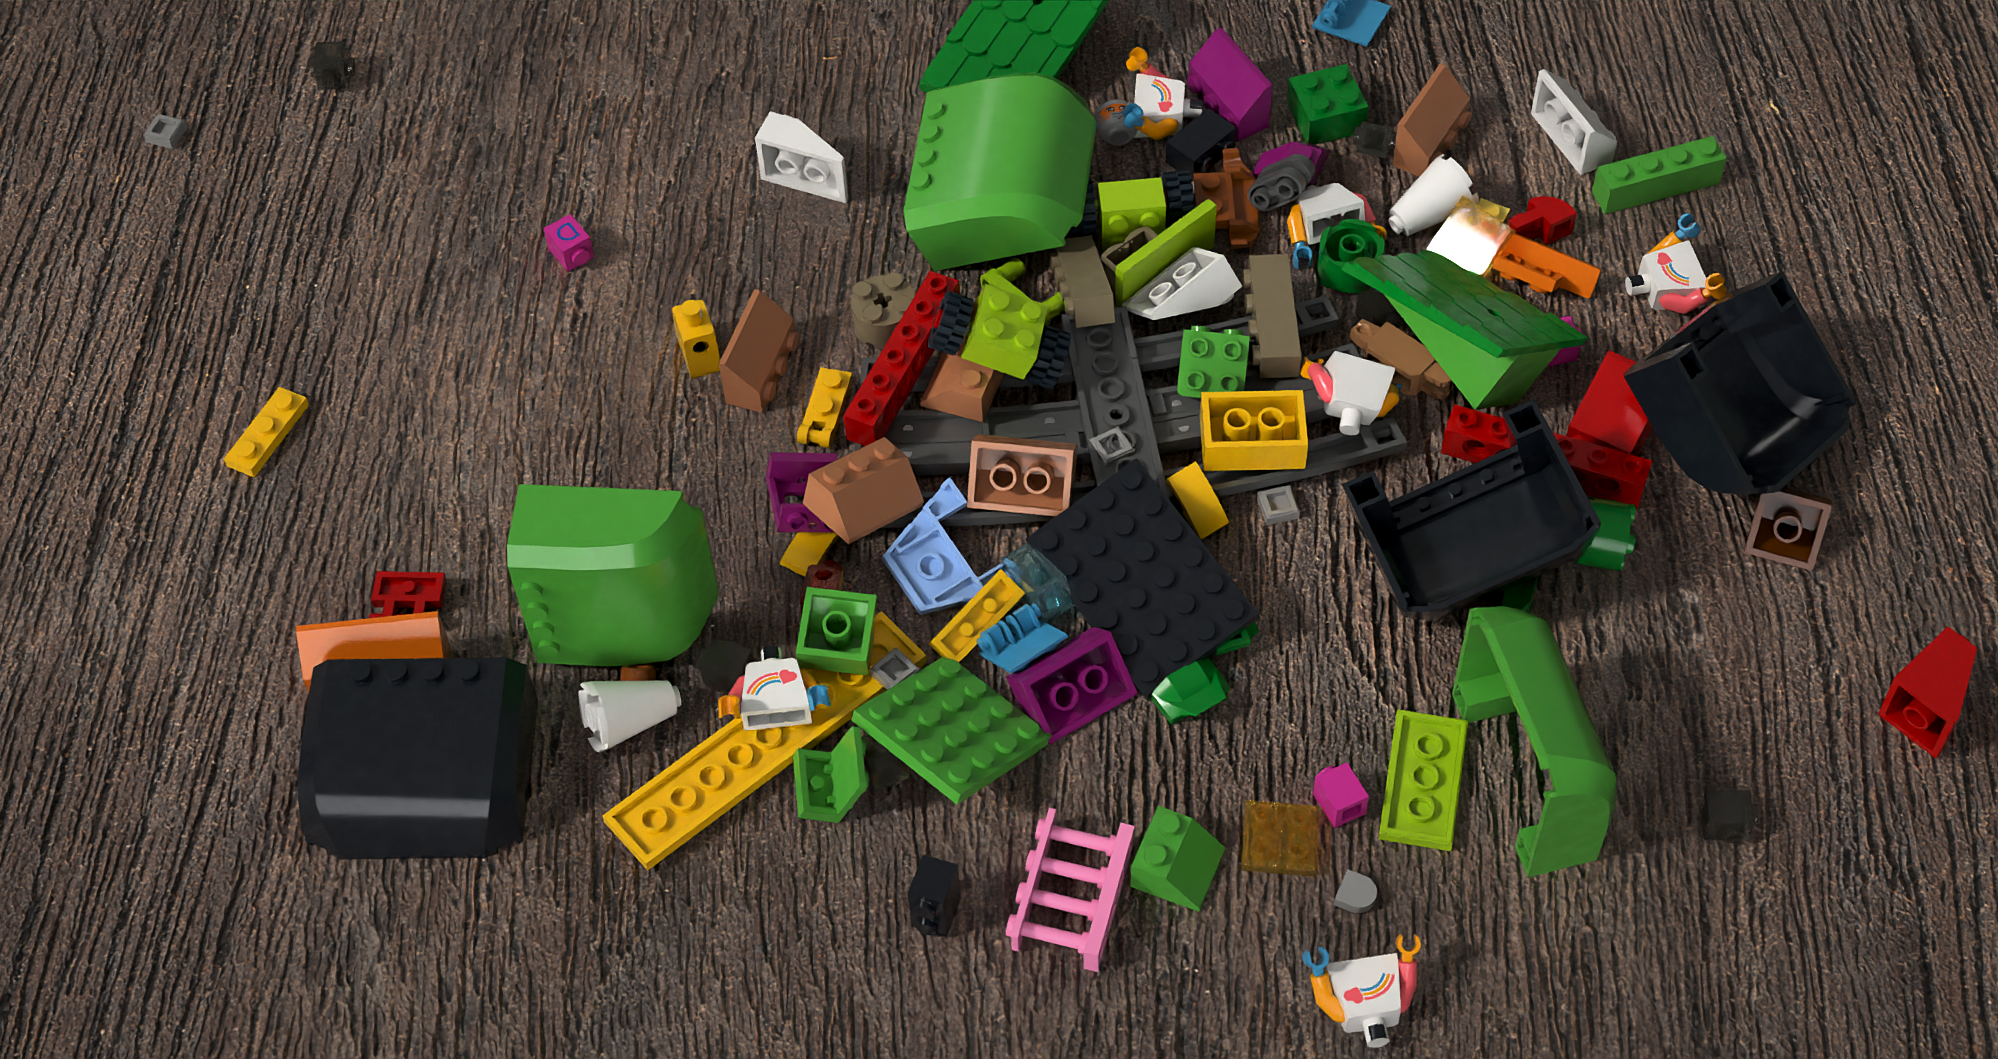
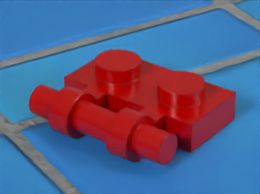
[369,571,447,618]

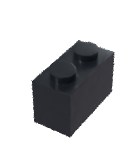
[1166,108,1236,182]
[908,855,961,937]

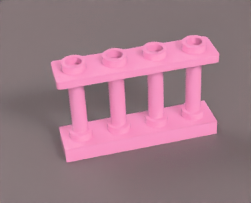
[1006,807,1135,972]

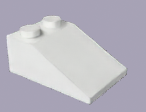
[755,111,848,203]
[1122,246,1242,320]

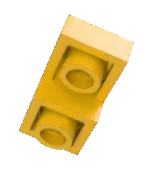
[1166,461,1229,540]
[780,523,840,579]

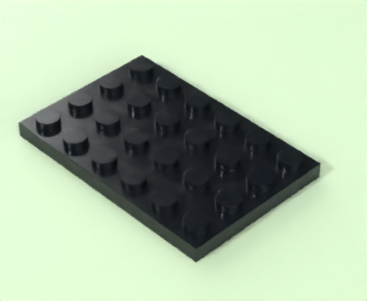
[1026,458,1260,701]

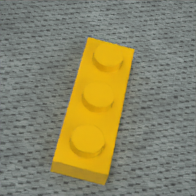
[224,387,309,477]
[928,569,1025,663]

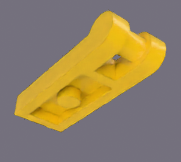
[797,367,853,449]

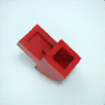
[1507,196,1577,245]

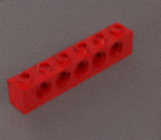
[843,271,960,446]
[1441,404,1652,510]

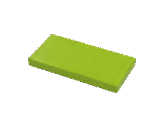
[1115,199,1217,308]
[1378,709,1468,851]

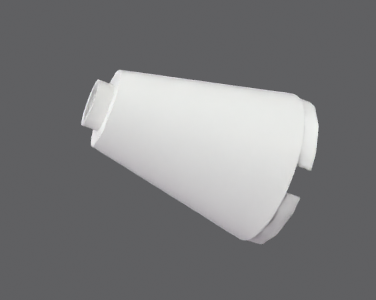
[1388,154,1479,236]
[578,680,681,752]

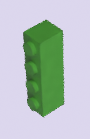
[1592,136,1727,214]

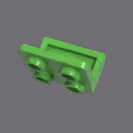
[1177,326,1250,398]
[793,726,869,823]

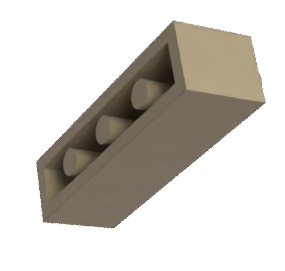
[1049,235,1115,328]
[1242,254,1301,378]

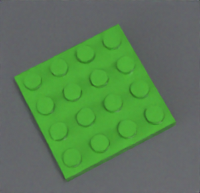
[851,656,1051,805]

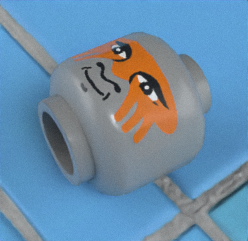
[1096,99,1137,146]

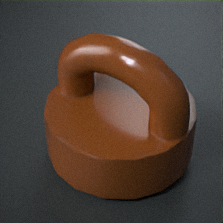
[620,664,656,681]

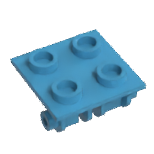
[1312,0,1391,47]
[977,603,1068,674]

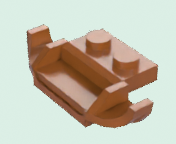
[1193,148,1260,250]

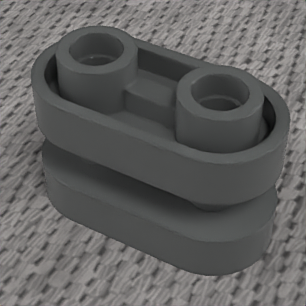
[1248,154,1315,211]

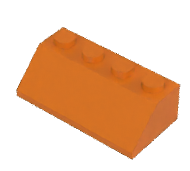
[296,611,451,692]

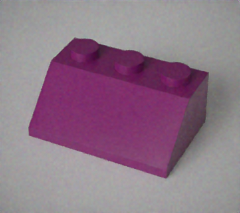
[1187,27,1272,142]
[1006,627,1138,744]

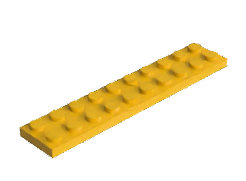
[602,611,927,871]

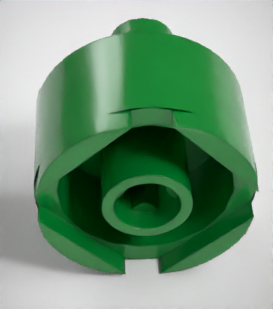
[1317,219,1385,295]
[1574,497,1636,571]

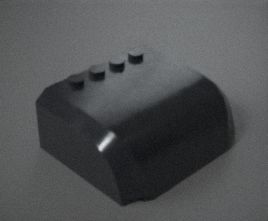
[1623,271,1856,495]
[1342,399,1601,621]
[298,657,538,859]

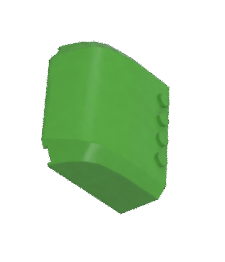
[904,72,1097,271]
[507,484,719,666]
[1452,606,1617,878]

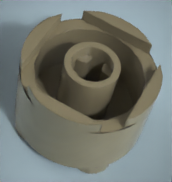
[851,272,915,350]

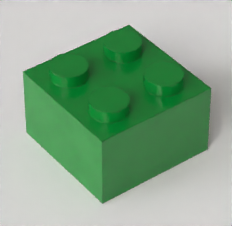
[1287,64,1369,145]

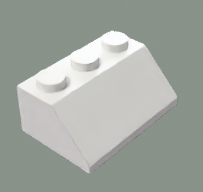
[1531,69,1617,175]

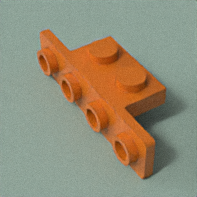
[1473,221,1602,299]

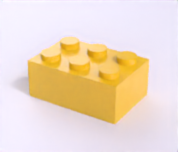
[1200,390,1308,471]

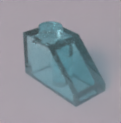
[1001,543,1074,623]

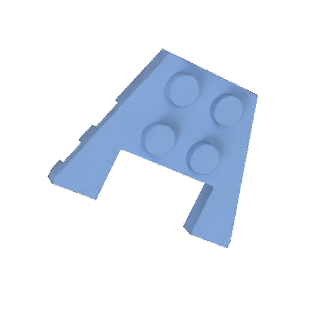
[882,478,1025,615]

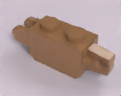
[1350,319,1452,400]

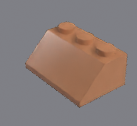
[1392,63,1472,177]
[719,289,799,412]
[920,335,1005,422]
[967,434,1078,516]
[803,437,924,544]

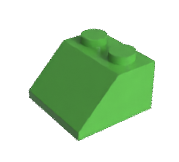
[796,587,877,675]
[1130,806,1225,912]

